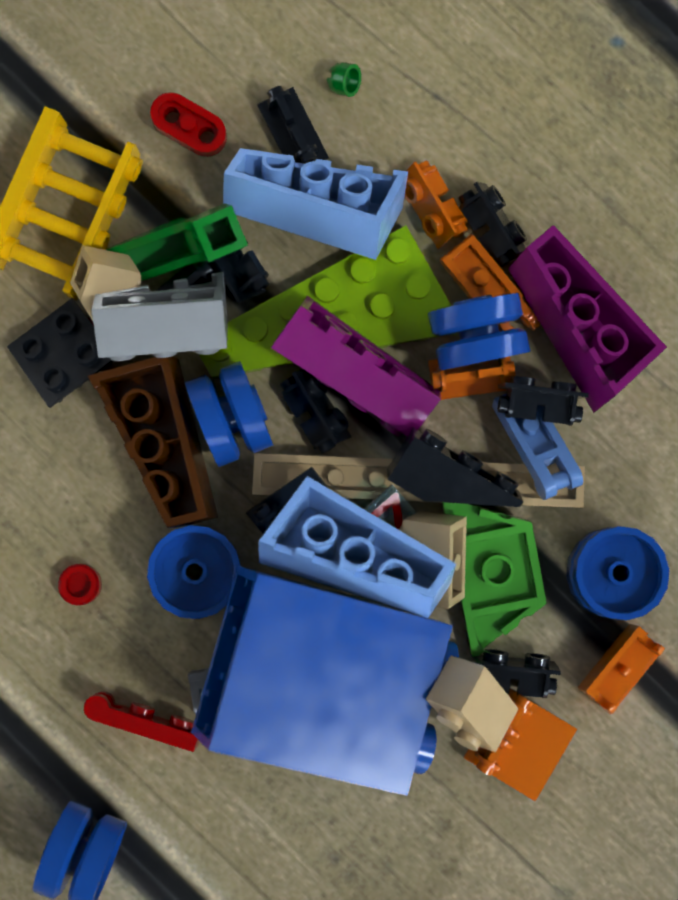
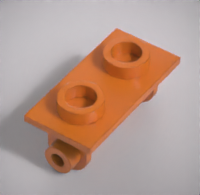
[404,161,468,249]
[428,356,516,400]

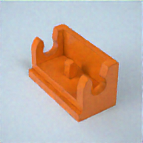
[578,624,665,715]

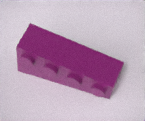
[508,225,667,413]

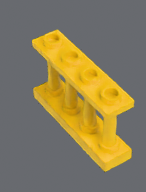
[0,106,143,301]

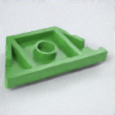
[442,502,547,657]

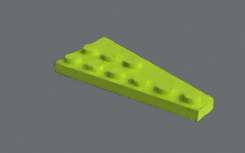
[199,225,459,379]

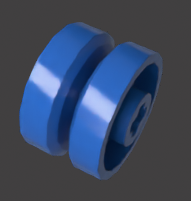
[428,293,531,371]
[185,361,274,467]
[147,525,241,619]
[566,526,670,621]
[33,800,127,900]

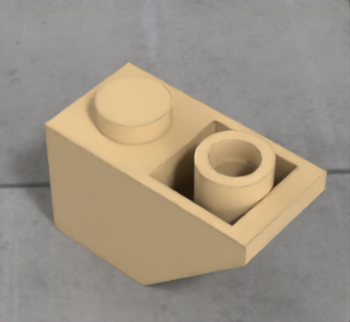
[70,245,141,321]

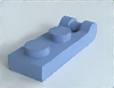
[492,393,583,500]

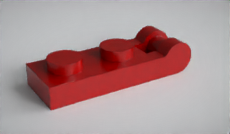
[83,691,199,752]

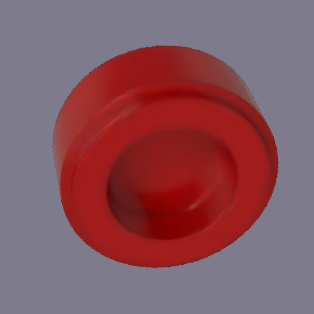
[58,564,102,606]

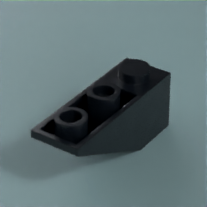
[387,427,524,507]

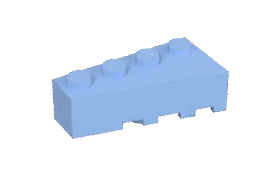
[223,148,408,260]
[259,476,456,618]

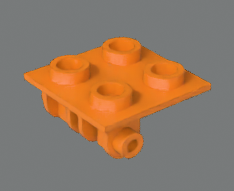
[463,689,577,801]

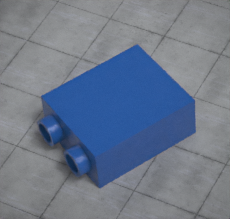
[191,566,459,796]

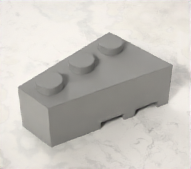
[91,272,228,361]

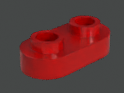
[150,92,227,157]

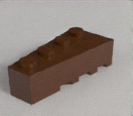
[88,356,218,528]

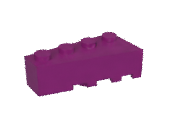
[271,296,441,437]

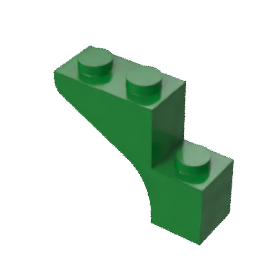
[106,203,248,281]

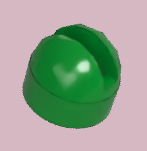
[327,62,361,97]

